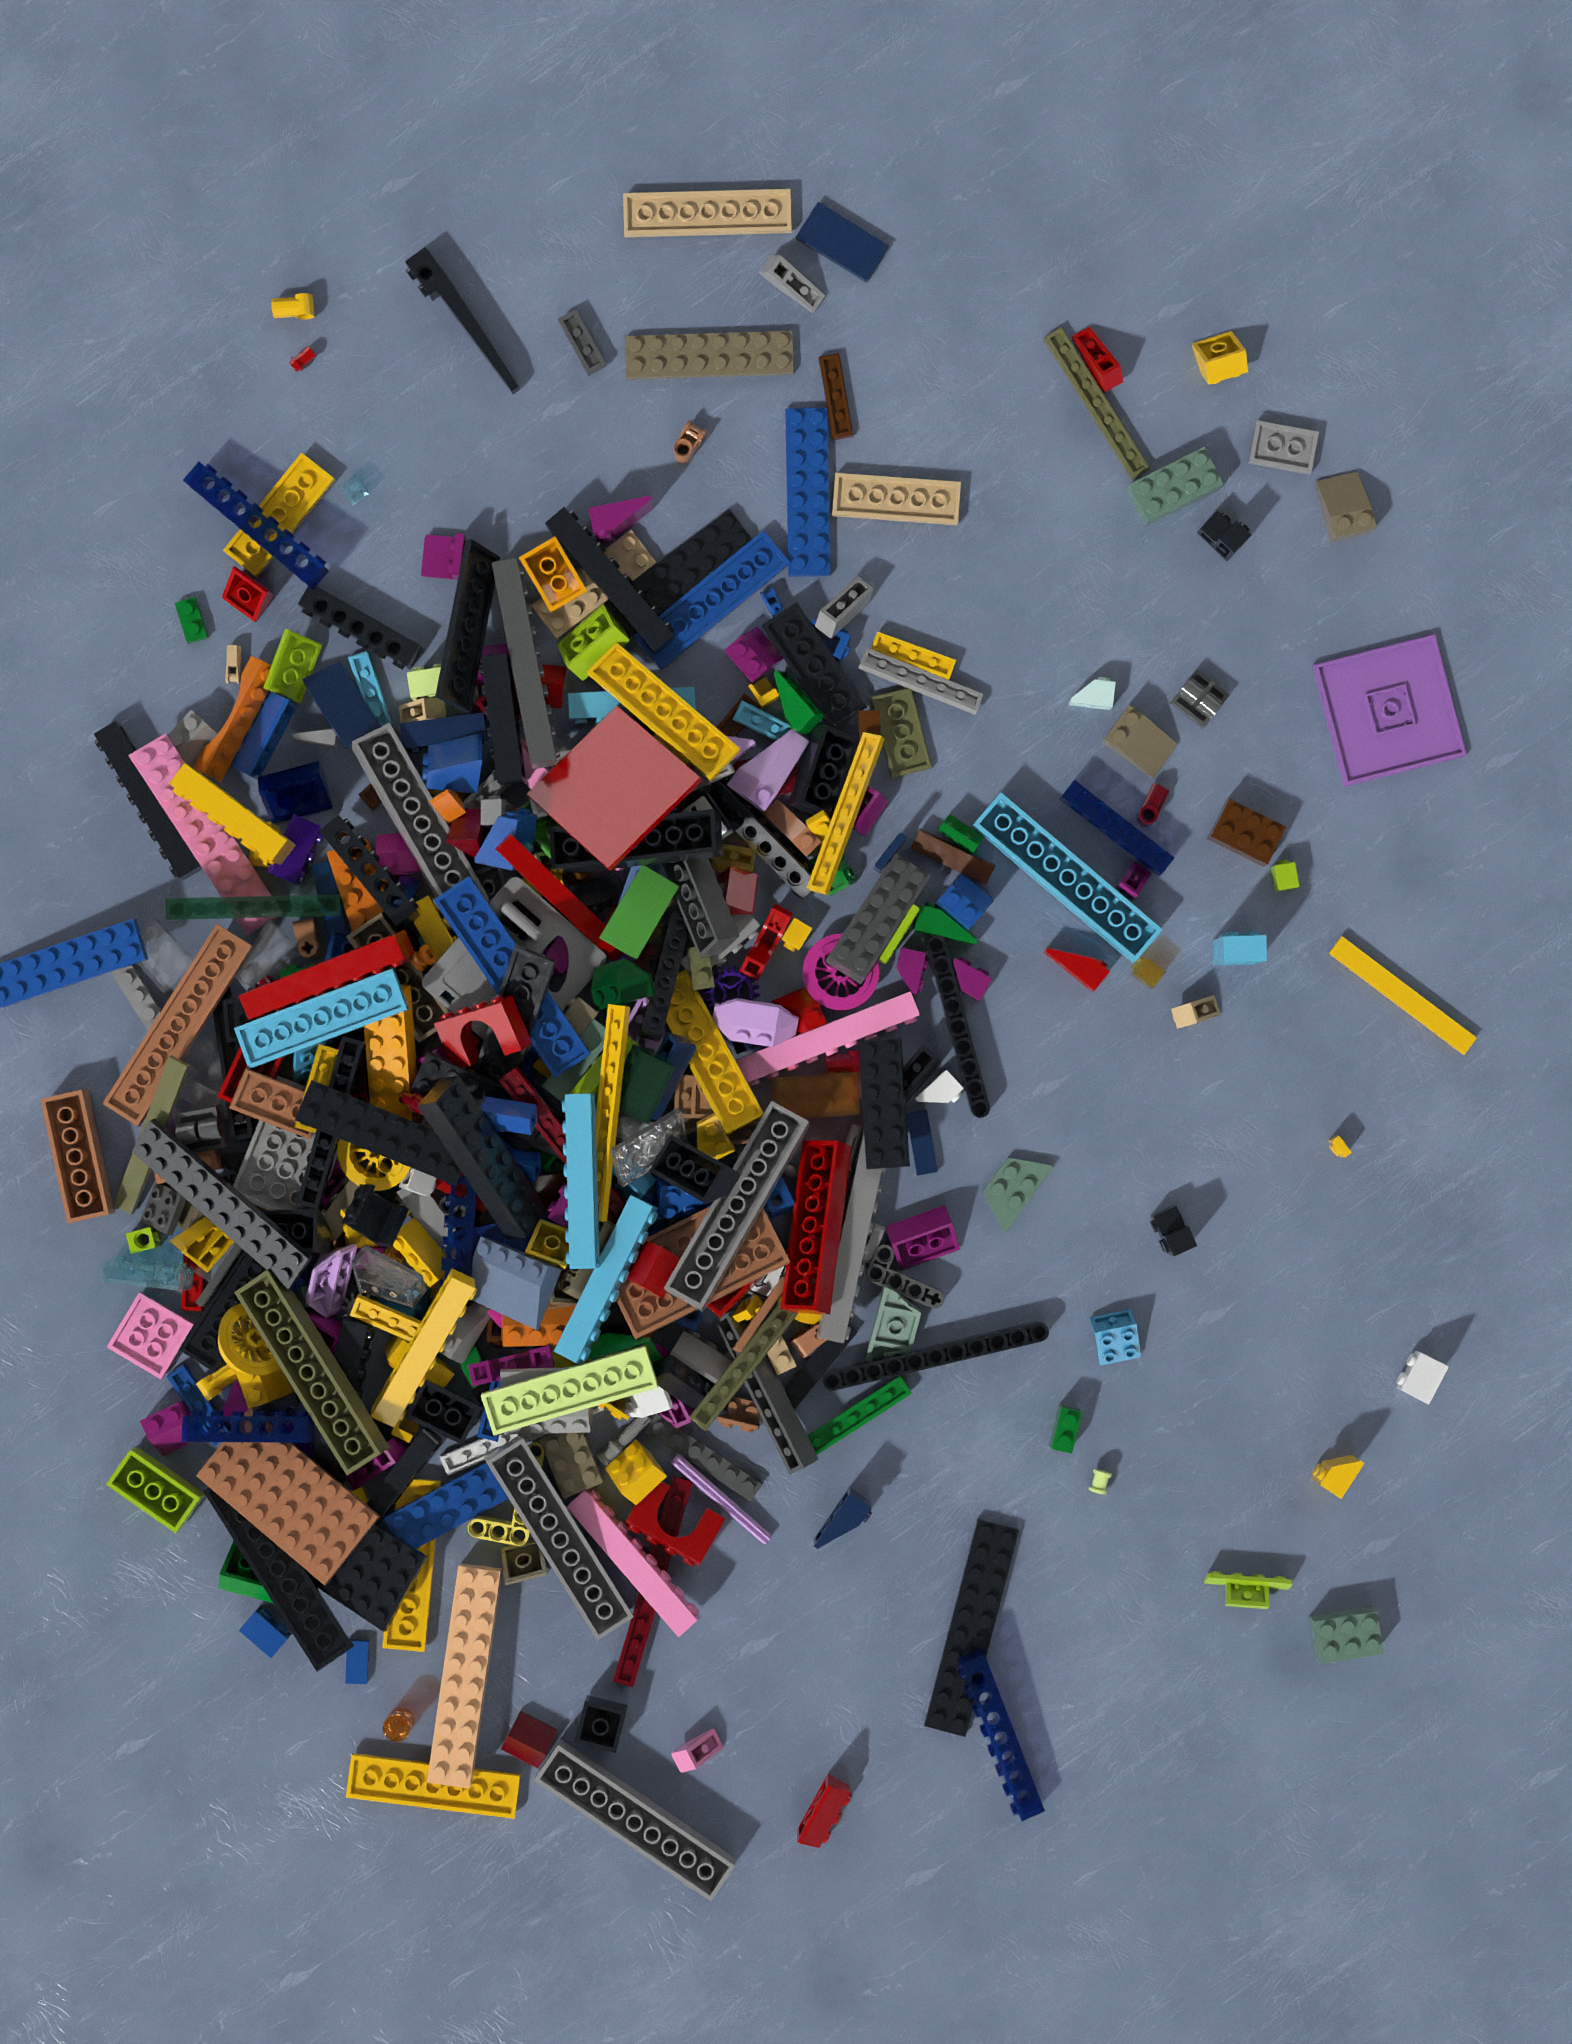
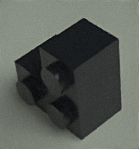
[1197,510,1252,561]
[1150,1205,1197,1256]

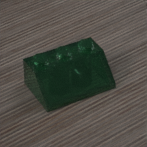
[619,1044,675,1124]

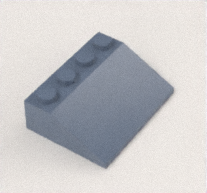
[471,1237,562,1330]

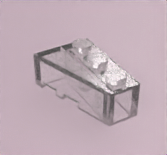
[235,918,299,991]
[351,1244,426,1308]

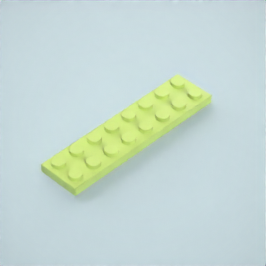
[481,1345,659,1435]

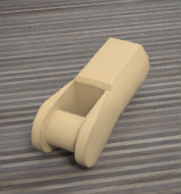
[225,645,241,684]

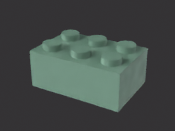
[1309,1606,1384,1664]

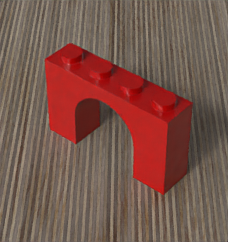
[434,995,532,1067]
[625,1481,725,1567]

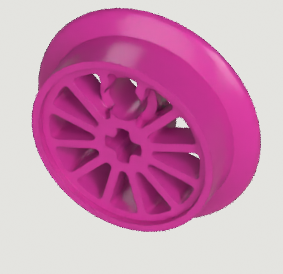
[803,934,879,1010]

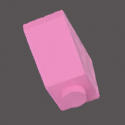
[671,1728,723,1773]

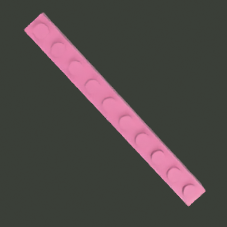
[735,991,920,1087]

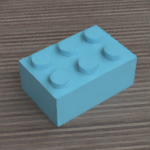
[1213,931,1267,965]

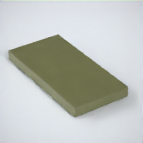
[870,688,932,779]

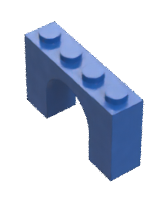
[479,1097,542,1182]

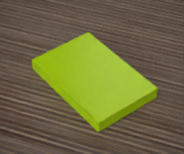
[263,629,322,704]
[878,904,920,964]

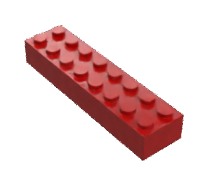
[239,929,415,1020]
[780,1140,852,1315]

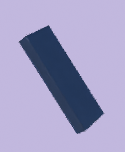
[907,1110,938,1176]

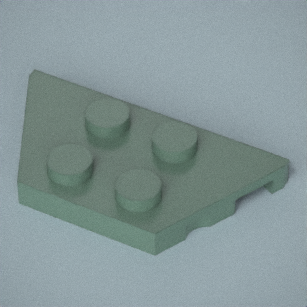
[983,1157,1054,1233]
[865,1284,921,1361]

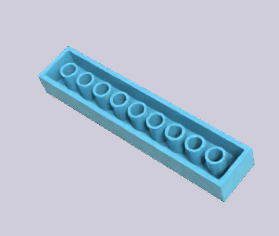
[972,793,1163,963]

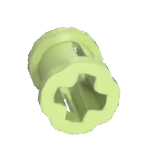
[1088,1469,1112,1495]

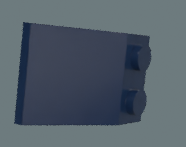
[813,1487,872,1549]

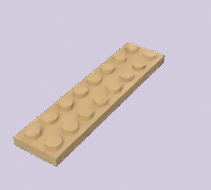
[623,189,792,237]

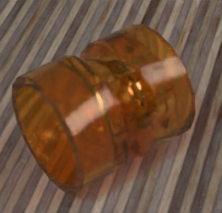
[383,1707,415,1742]

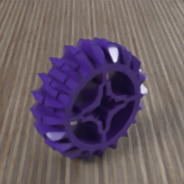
[703,965,760,1010]

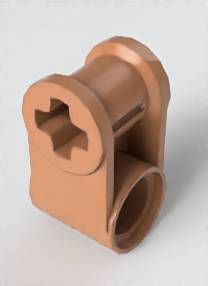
[674,420,708,463]
[292,917,321,959]
[789,1324,827,1358]

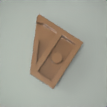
[674,1075,714,1119]

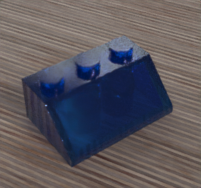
[258,761,333,824]

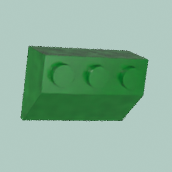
[218,1540,273,1603]

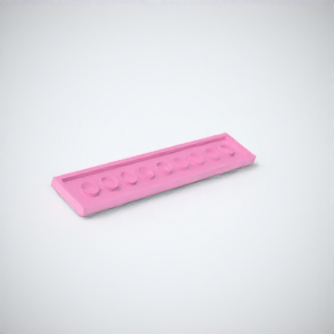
[129,733,283,936]

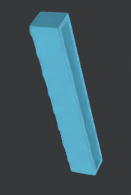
[562,1093,600,1269]
[554,1195,658,1363]

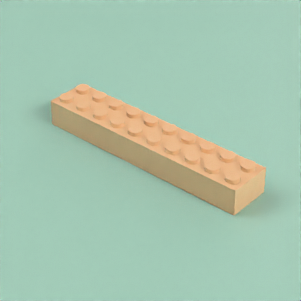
[427,1563,503,1788]

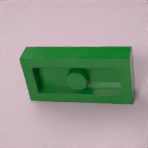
[175,597,208,644]

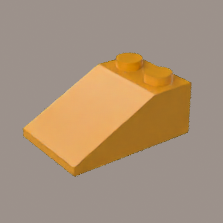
[519,536,588,613]

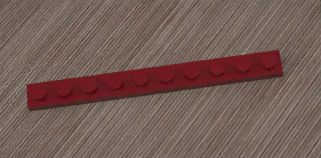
[498,1066,649,1232]
[613,1475,693,1687]

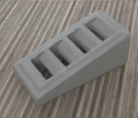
[293,728,339,748]

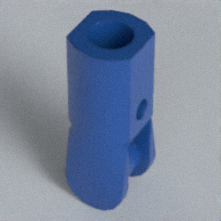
[760,587,785,617]

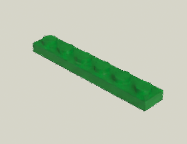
[807,1375,912,1455]

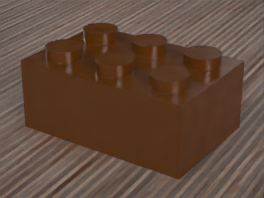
[1207,799,1286,867]

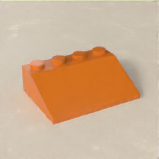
[501,1305,576,1347]

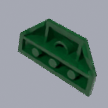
[591,959,656,1011]

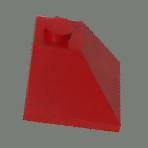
[772,987,827,1039]

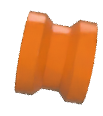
[410,945,437,972]

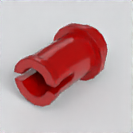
[289,346,317,372]

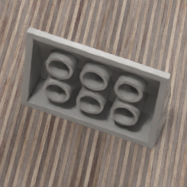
[500,1367,593,1435]

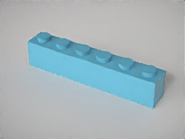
[568,687,696,725]

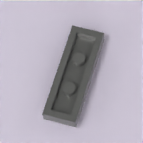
[558,309,607,376]

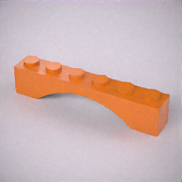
[193,656,271,782]

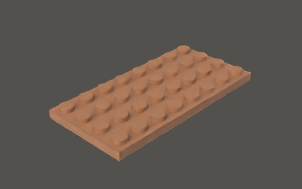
[616,1206,790,1340]
[196,1408,380,1585]

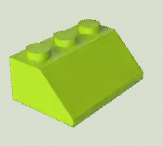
[556,604,630,681]

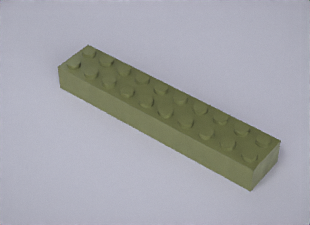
[234,1269,390,1475]

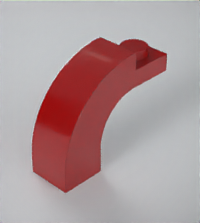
[740,904,793,981]

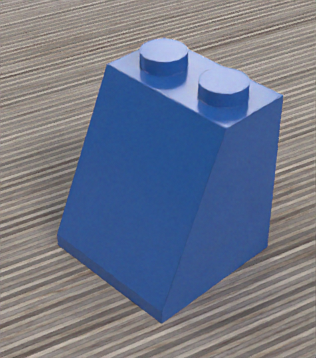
[422,734,482,794]
[474,808,537,871]
[935,874,994,931]

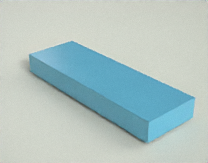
[732,701,791,741]

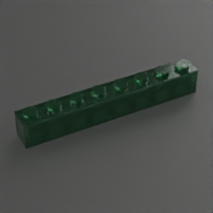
[165,894,341,920]

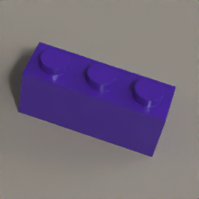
[267,814,324,886]

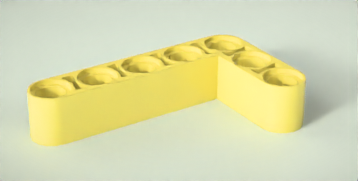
[468,1440,545,1546]

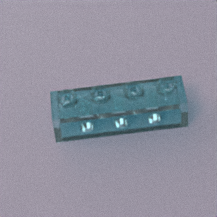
[101,1256,194,1291]

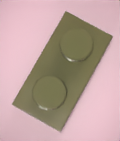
[687,947,715,990]

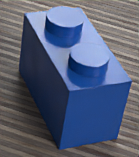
[239,1607,292,1658]

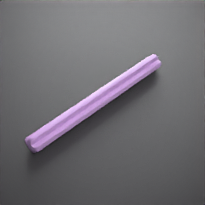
[671,1454,771,1544]

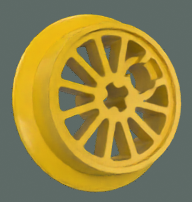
[337,1139,411,1191]
[218,1303,281,1375]

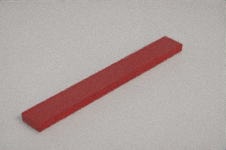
[495,833,623,961]

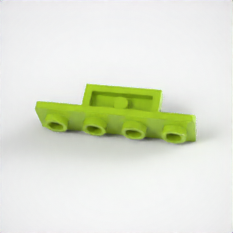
[1204,1571,1292,1609]

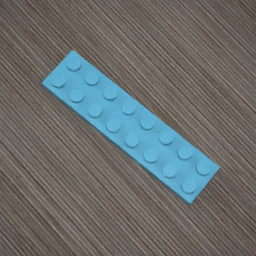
[234,969,409,1069]

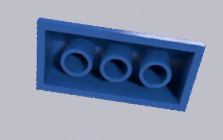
[232,692,298,781]

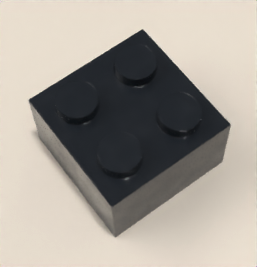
[574,1695,628,1753]

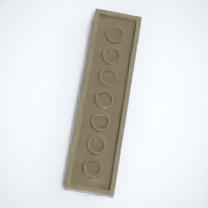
[625,331,794,380]

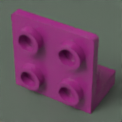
[421,533,467,580]

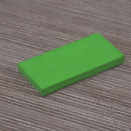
[599,865,679,960]

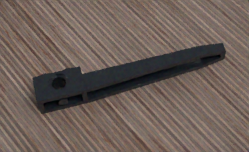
[405,247,520,395]
[213,986,255,1143]

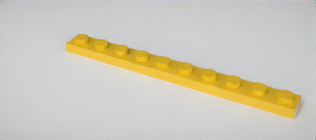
[596,1004,630,1222]

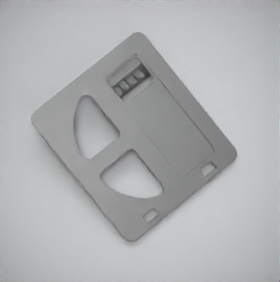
[421,877,606,1053]

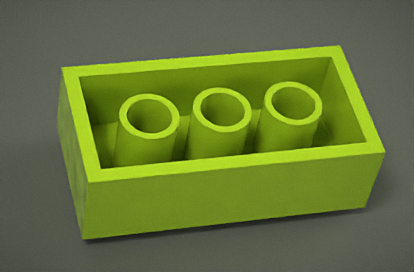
[106,1446,205,1533]

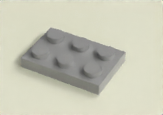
[1248,420,1319,475]

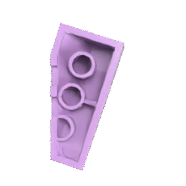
[727,729,809,811]

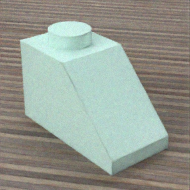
[1069,677,1116,710]

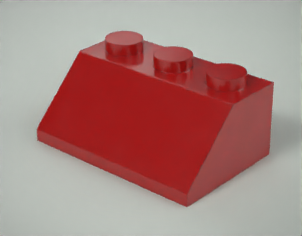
[797,1773,852,1848]

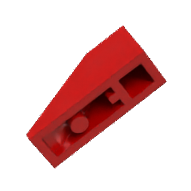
[1071,326,1124,392]
[1043,948,1110,992]

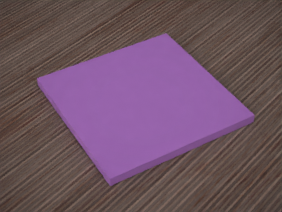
[1312,634,1467,787]

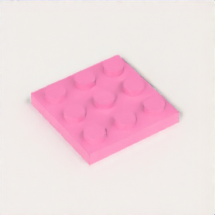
[107,1292,195,1379]

